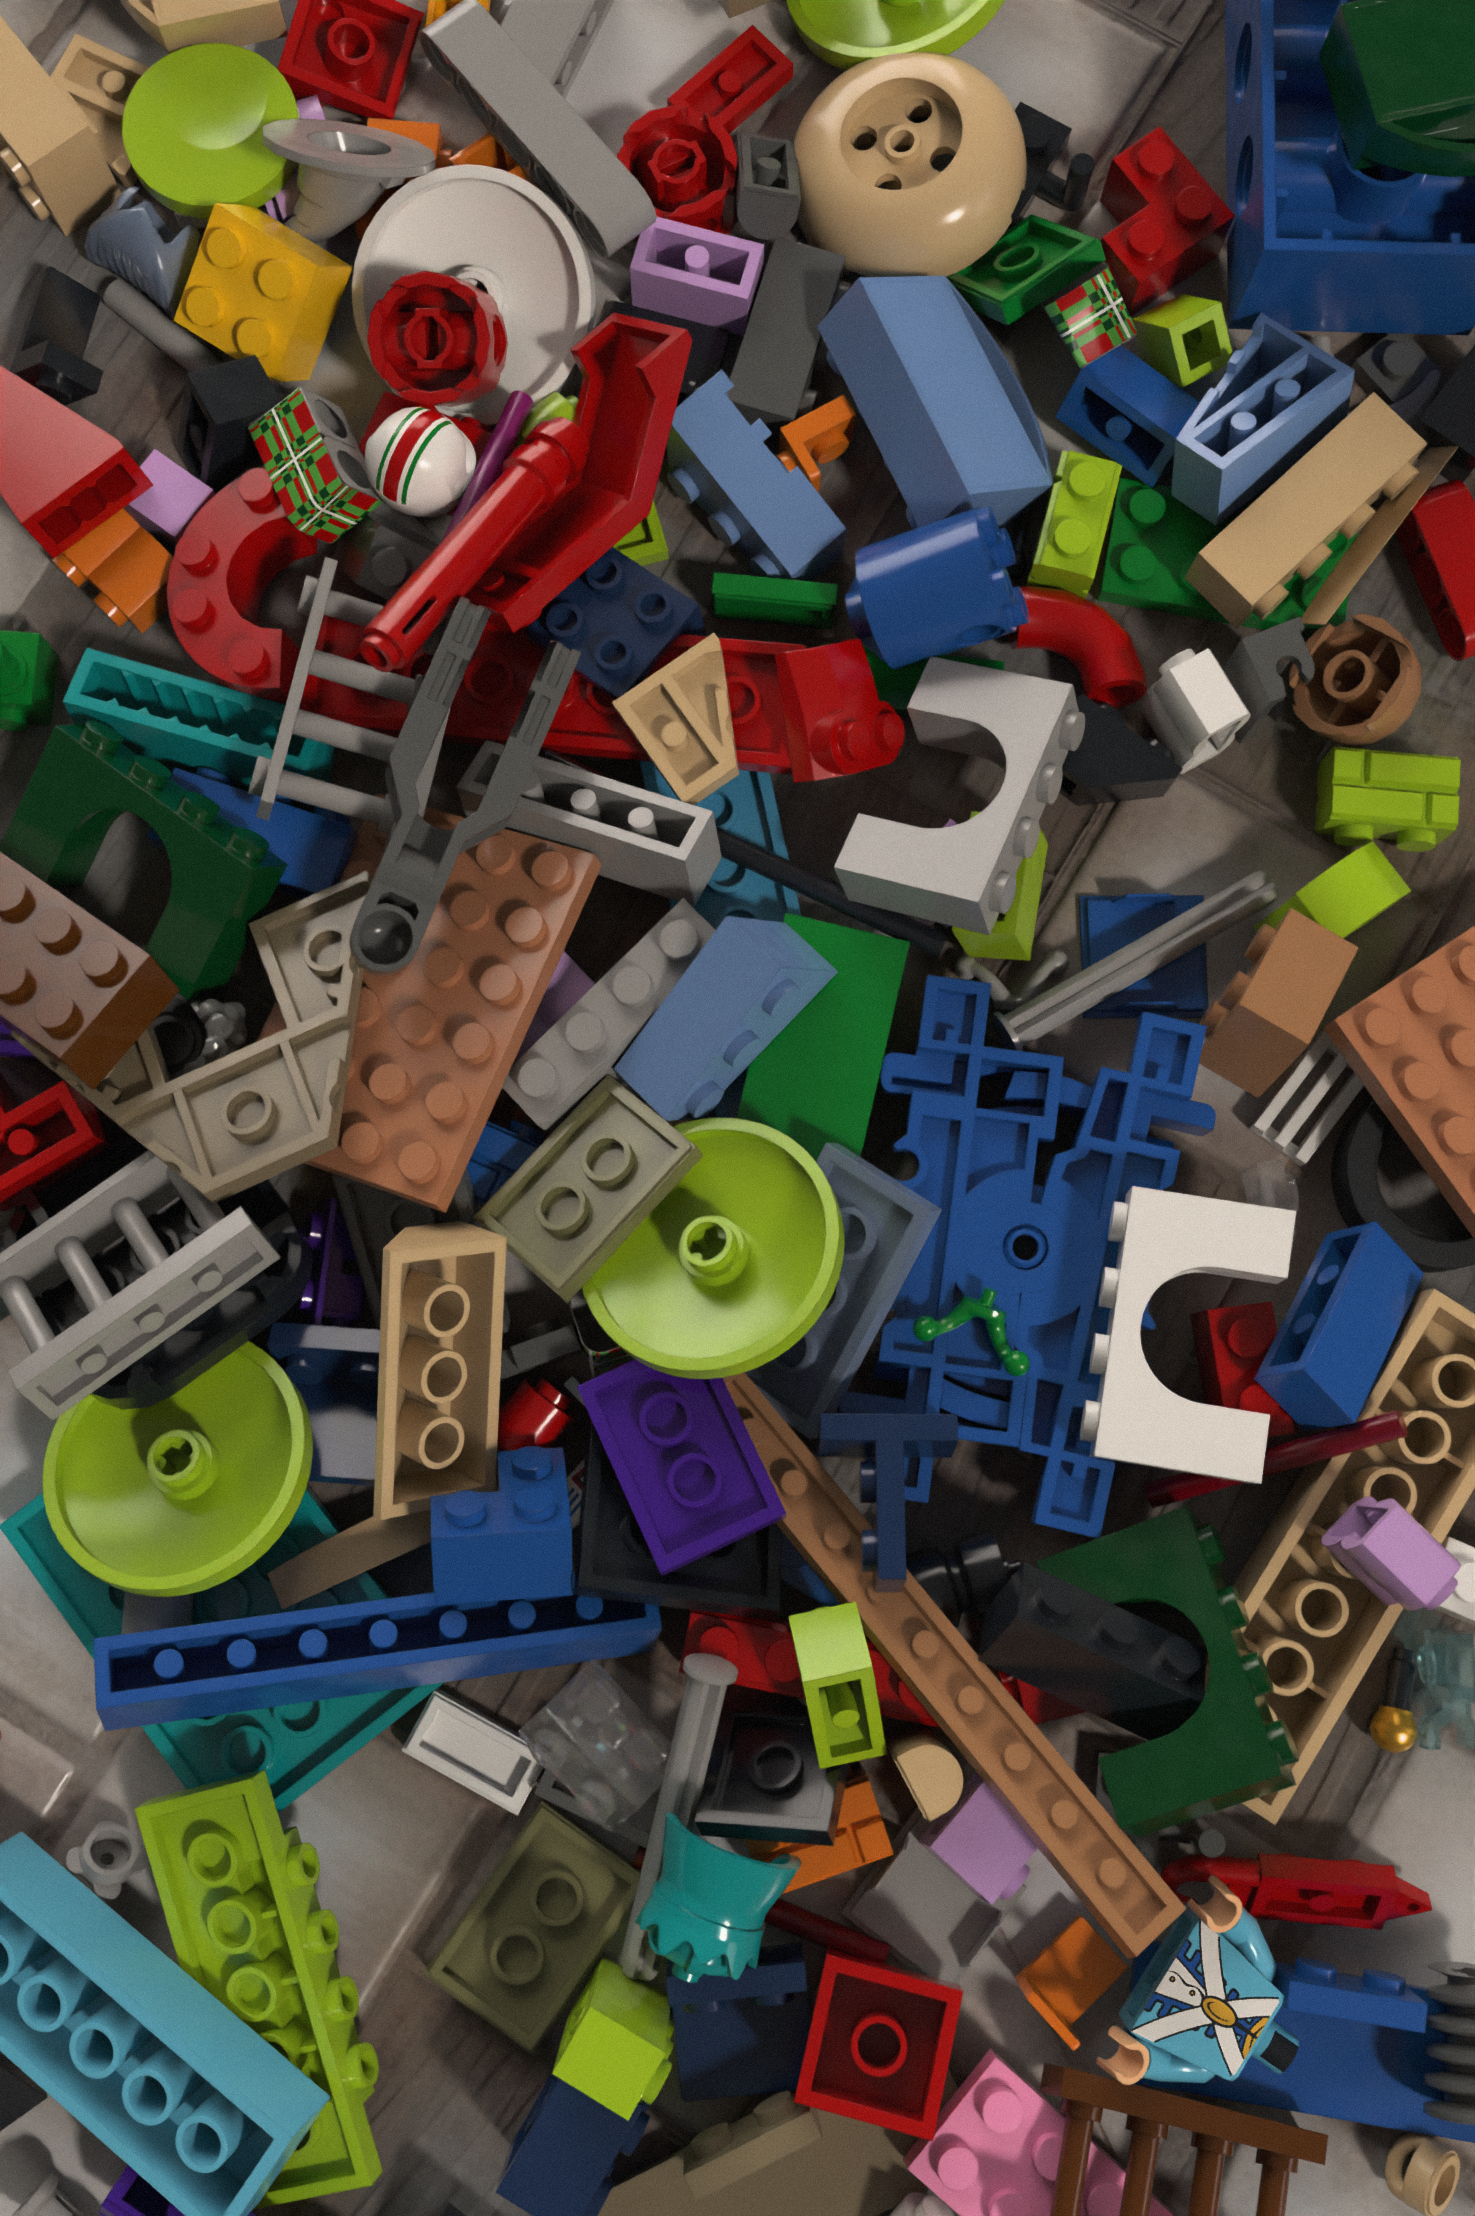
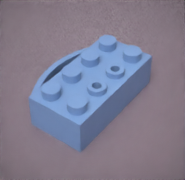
[817,276,1053,529]

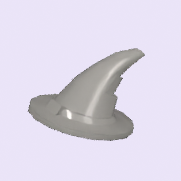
[262,119,436,244]

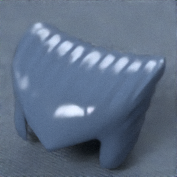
[84,186,200,322]

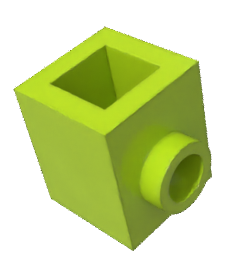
[1132,294,1233,387]

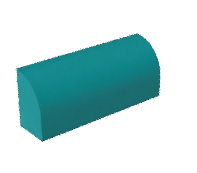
[63,647,334,813]

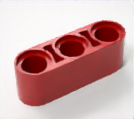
[1395,479,1475,661]

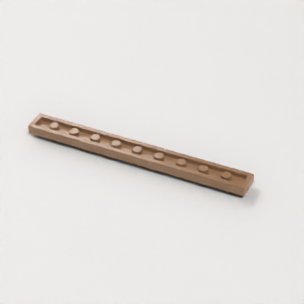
[723,1372,1187,1959]

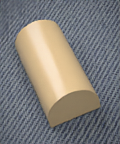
[885,1726,963,1821]

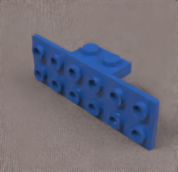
[1124,1940,1475,2143]

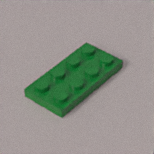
[1097,478,1358,638]

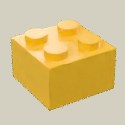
[173,203,353,382]

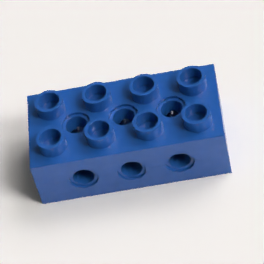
[1225,0,1475,336]

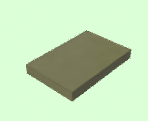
[473,1074,703,1303]
[423,1799,641,2055]

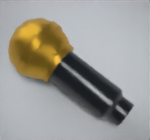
[1369,1647,1418,1753]

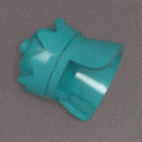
[634,1811,802,1983]

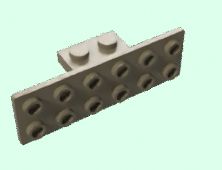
[597,2067,958,2216]

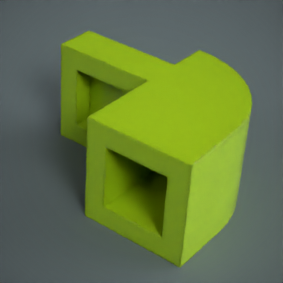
[1253,841,1411,939]

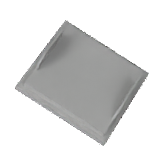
[840,1806,1027,1984]

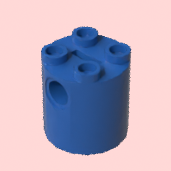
[845,506,1030,670]

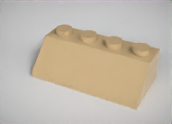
[373,1221,507,1520]

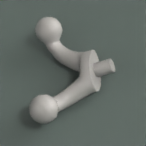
[954,950,1069,1012]

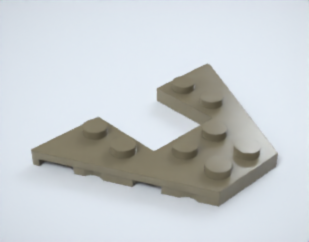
[10,870,372,1204]

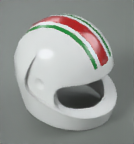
[364,407,476,517]

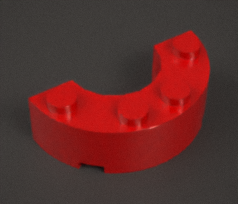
[167,466,318,711]

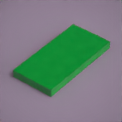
[736,913,910,1161]

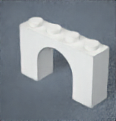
[1080,1186,1296,1484]

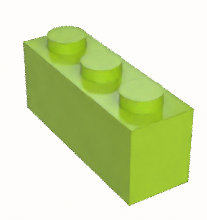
[552,1954,676,2121]

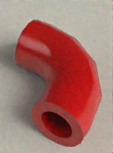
[1007,586,1147,708]

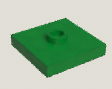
[946,214,1106,326]

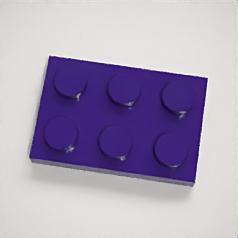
[577,1359,786,1576]

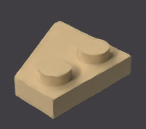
[50,34,150,188]
[612,633,739,805]

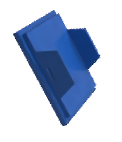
[1079,893,1209,1019]

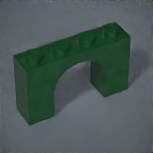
[0,720,288,999]
[1036,1506,1299,1837]

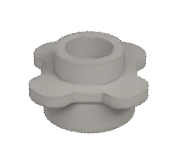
[65,1820,149,1901]

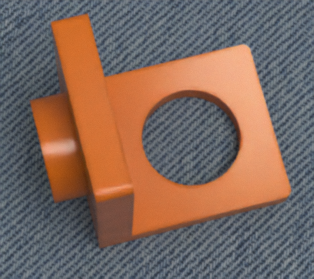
[1015,1914,1127,2051]

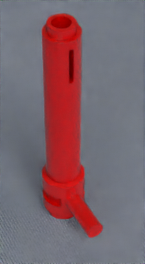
[359,417,589,673]

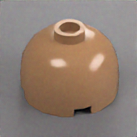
[1289,614,1422,746]

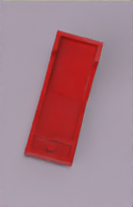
[465,312,693,633]

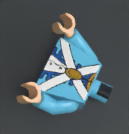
[1096,1875,1299,2085]

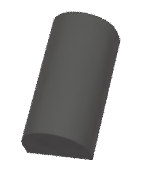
[735,131,801,240]

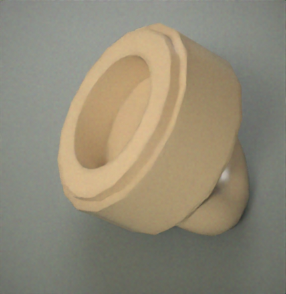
[1384,2132,1460,2216]

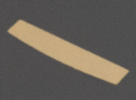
[1301,446,1458,625]
[267,1468,499,1609]

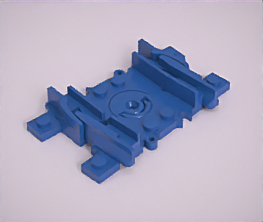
[839,975,1216,1538]

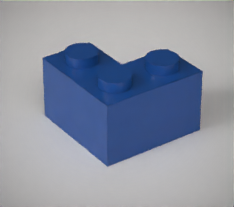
[430,1446,573,1605]

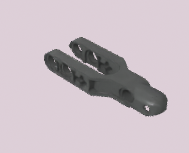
[349,596,581,976]

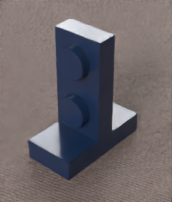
[817,1413,958,1592]

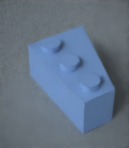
[1171,312,1355,526]
[667,369,847,582]
[614,916,839,1121]

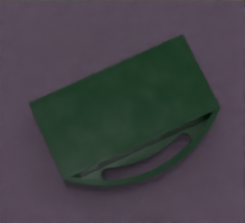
[1319,0,1475,177]

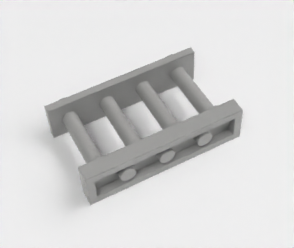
[248,557,456,854]
[0,1150,281,1420]

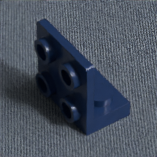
[526,547,706,700]
[267,1322,380,1486]
[666,1942,810,2102]

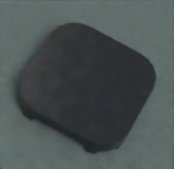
[0,1133,313,1410]

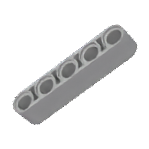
[418,0,657,259]

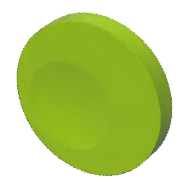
[122,43,301,220]

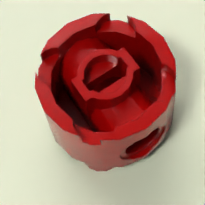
[617,105,738,242]
[367,271,508,407]

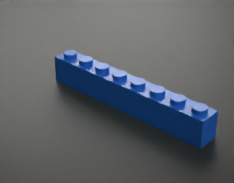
[93,1573,662,1731]

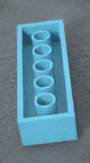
[0,1831,331,2216]

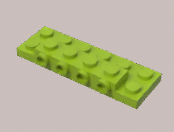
[134,1769,383,2210]

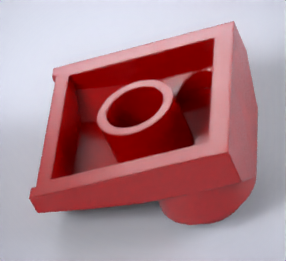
[277,0,424,120]
[775,638,905,783]

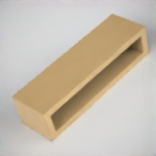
[1185,392,1427,629]

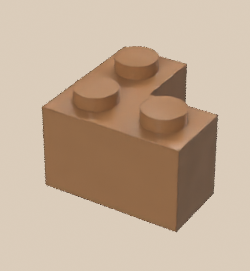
[1199,908,1359,1098]

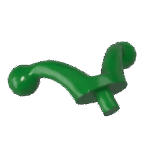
[912,1287,1030,1376]

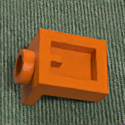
[775,394,856,493]

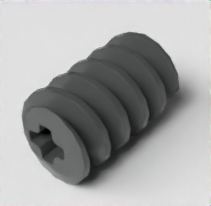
[1423,1961,1475,2125]

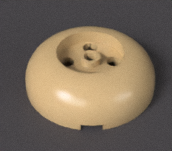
[794,51,1027,277]

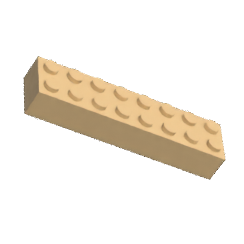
[1148,1288,1475,1825]

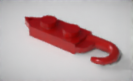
[1160,1853,1432,1930]

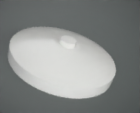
[352,164,596,426]

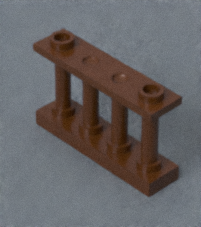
[1039,2063,1328,2216]

